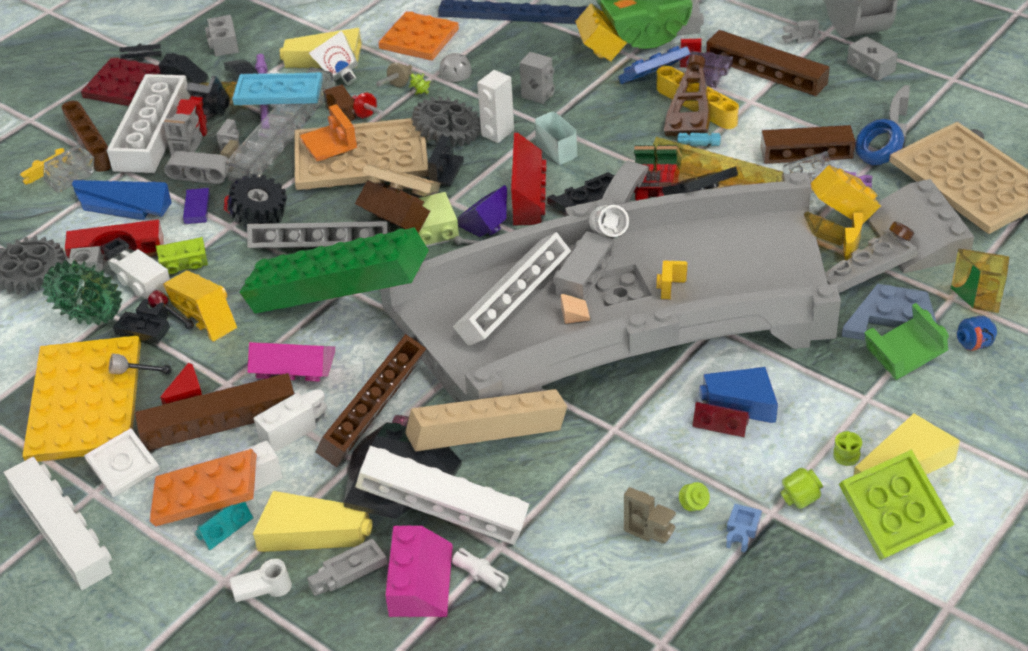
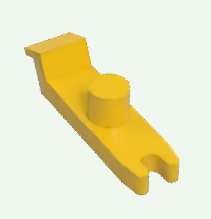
[20,148,67,185]

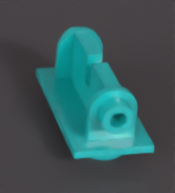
[194,502,254,550]

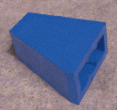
[699,367,778,423]

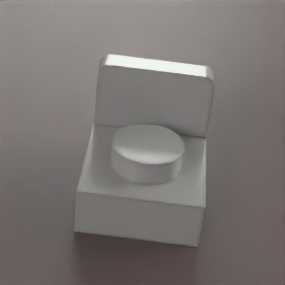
[217,119,241,151]

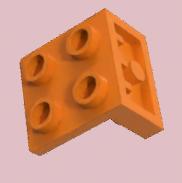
[300,104,357,161]

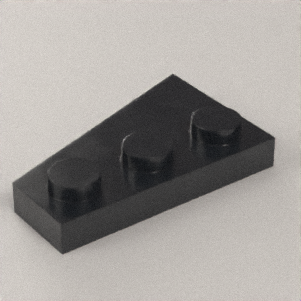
[547,172,615,214]

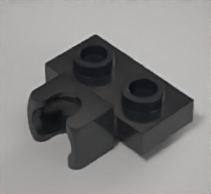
[113,299,170,344]

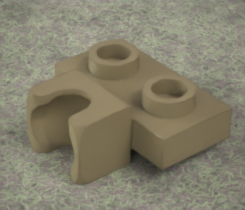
[624,487,676,544]

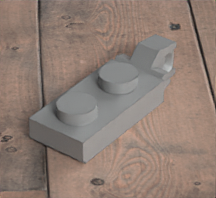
[307,539,388,596]

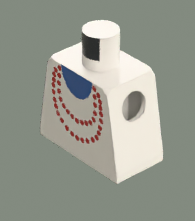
[309,31,358,85]

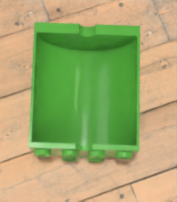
[596,0,693,49]

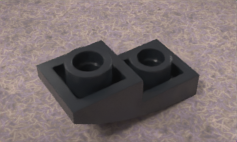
[224,59,259,81]

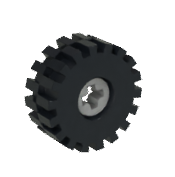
[227,174,287,228]

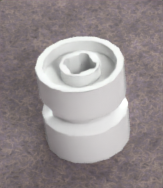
[589,205,629,237]

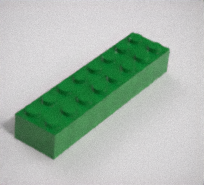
[239,227,429,314]

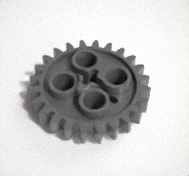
[411,96,481,147]
[0,236,66,295]

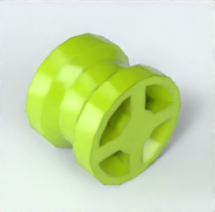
[833,431,863,466]

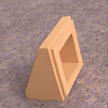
[561,294,590,324]

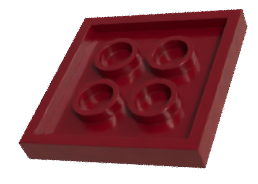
[81,57,161,106]

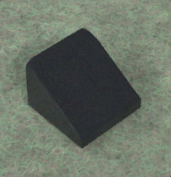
[100,237,130,261]

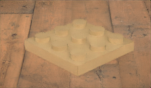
[362,164,441,196]

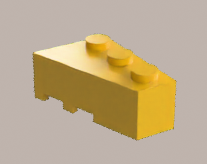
[575,3,627,61]
[810,165,881,225]
[163,270,237,342]

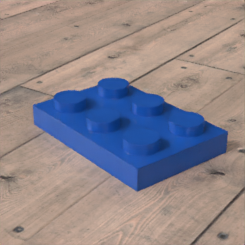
[618,46,690,84]

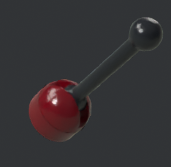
[148,290,194,330]

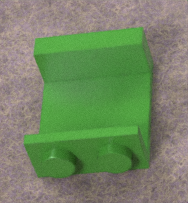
[864,303,949,380]

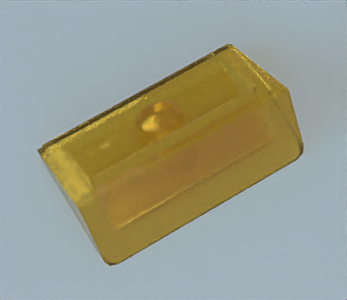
[804,211,845,246]

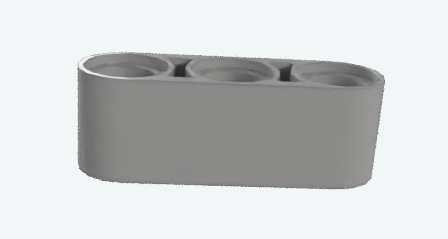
[164,151,232,184]

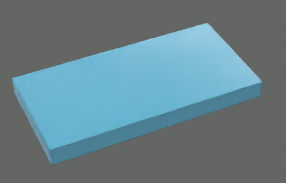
[233,72,323,105]

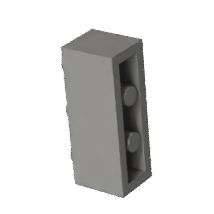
[553,231,614,300]

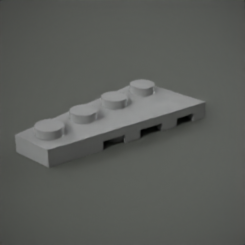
[825,227,918,293]

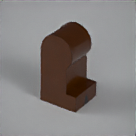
[323,84,356,121]

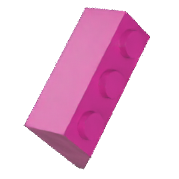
[247,342,336,381]
[385,526,453,617]

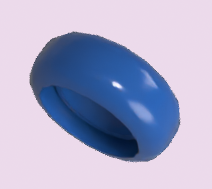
[855,119,905,165]

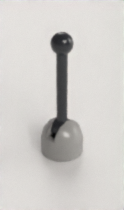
[109,353,172,375]

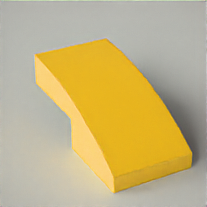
[843,212,863,261]

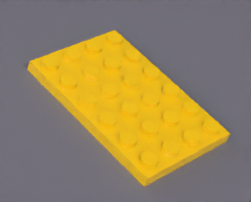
[22,336,141,462]

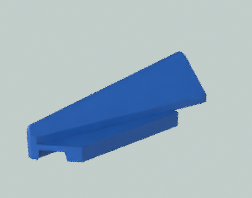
[72,180,172,220]

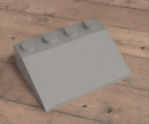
[867,179,974,274]

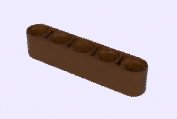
[61,100,112,172]

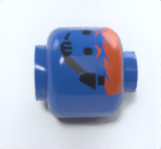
[957,315,997,351]

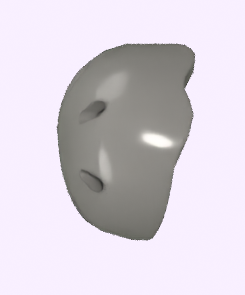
[439,53,472,82]

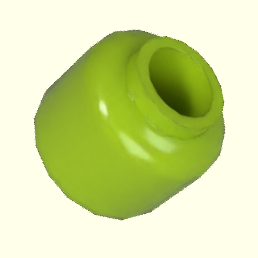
[780,467,823,509]

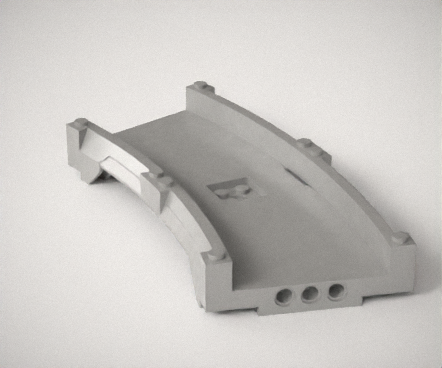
[380,172,841,402]

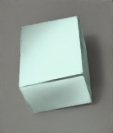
[535,112,577,165]

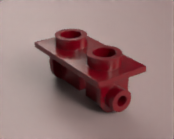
[692,402,750,437]

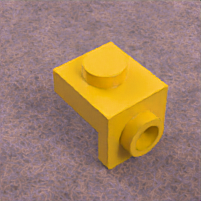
[656,260,688,300]

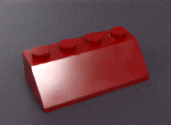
[511,133,547,225]

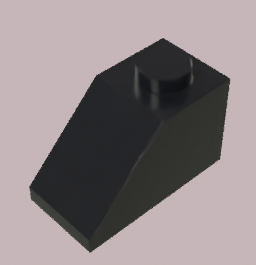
[159,53,209,85]

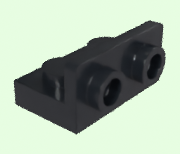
[427,136,464,187]

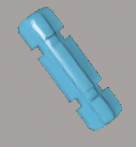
[678,133,721,146]

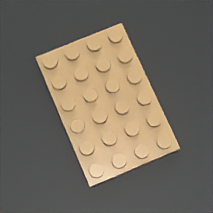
[295,118,429,190]
[889,122,1028,234]

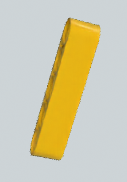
[656,66,739,129]

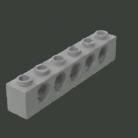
[247,221,391,249]

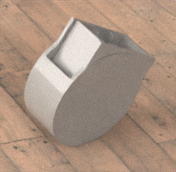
[825,0,898,38]

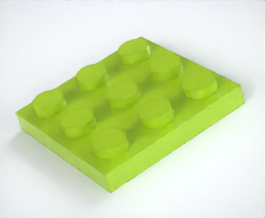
[838,450,955,561]

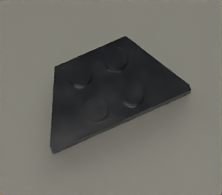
[662,166,738,196]

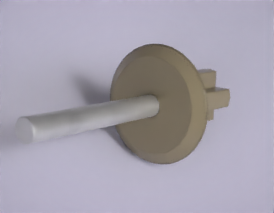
[377,62,412,88]

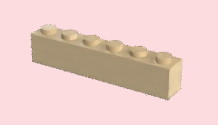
[405,389,567,451]

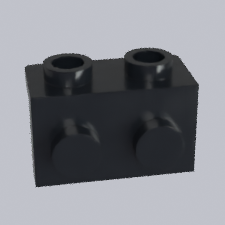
[186,76,230,116]

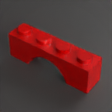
[65,219,164,258]

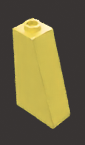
[280,28,362,68]
[853,413,960,476]
[253,491,373,552]

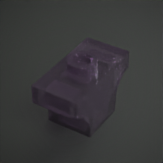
[686,51,733,88]

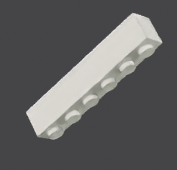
[453,232,571,346]
[355,446,529,545]
[4,457,112,591]

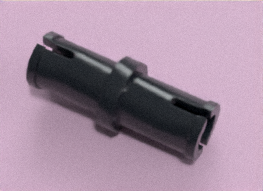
[119,43,162,60]

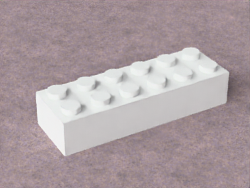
[107,74,190,173]

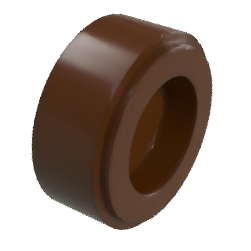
[889,221,915,241]

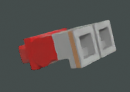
[163,96,208,156]

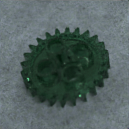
[41,259,123,326]

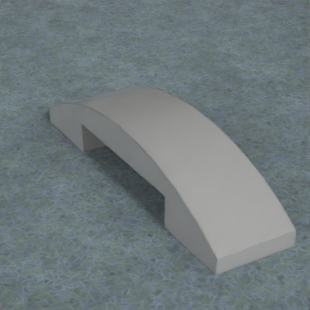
[888,85,910,148]
[602,160,649,239]

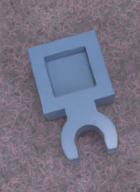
[726,504,762,552]

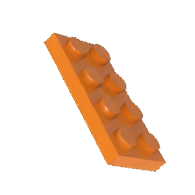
[150,448,257,527]

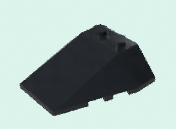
[344,422,462,519]

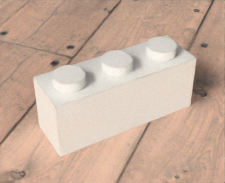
[477,70,514,143]

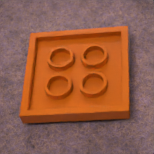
[378,11,459,61]

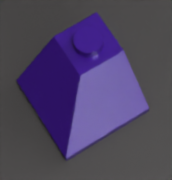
[457,185,507,237]

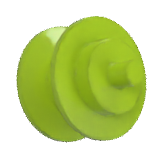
[408,73,431,95]
[679,482,710,512]

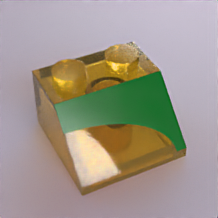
[951,248,1010,313]

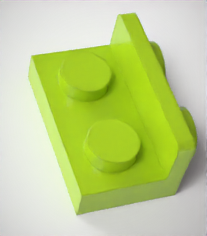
[156,237,208,274]

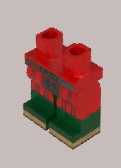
[634,145,682,201]

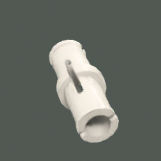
[452,548,509,592]

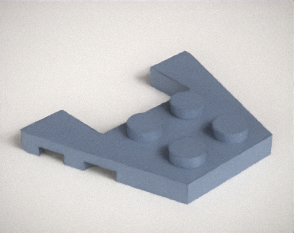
[842,284,937,340]

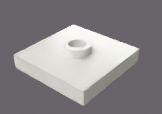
[84,428,160,498]

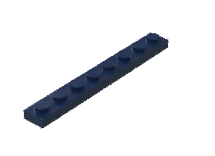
[438,0,588,24]

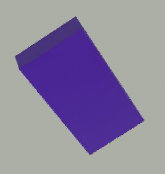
[183,188,210,224]

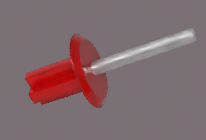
[352,92,385,118]

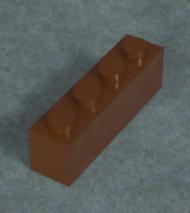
[760,125,855,164]
[355,180,430,234]

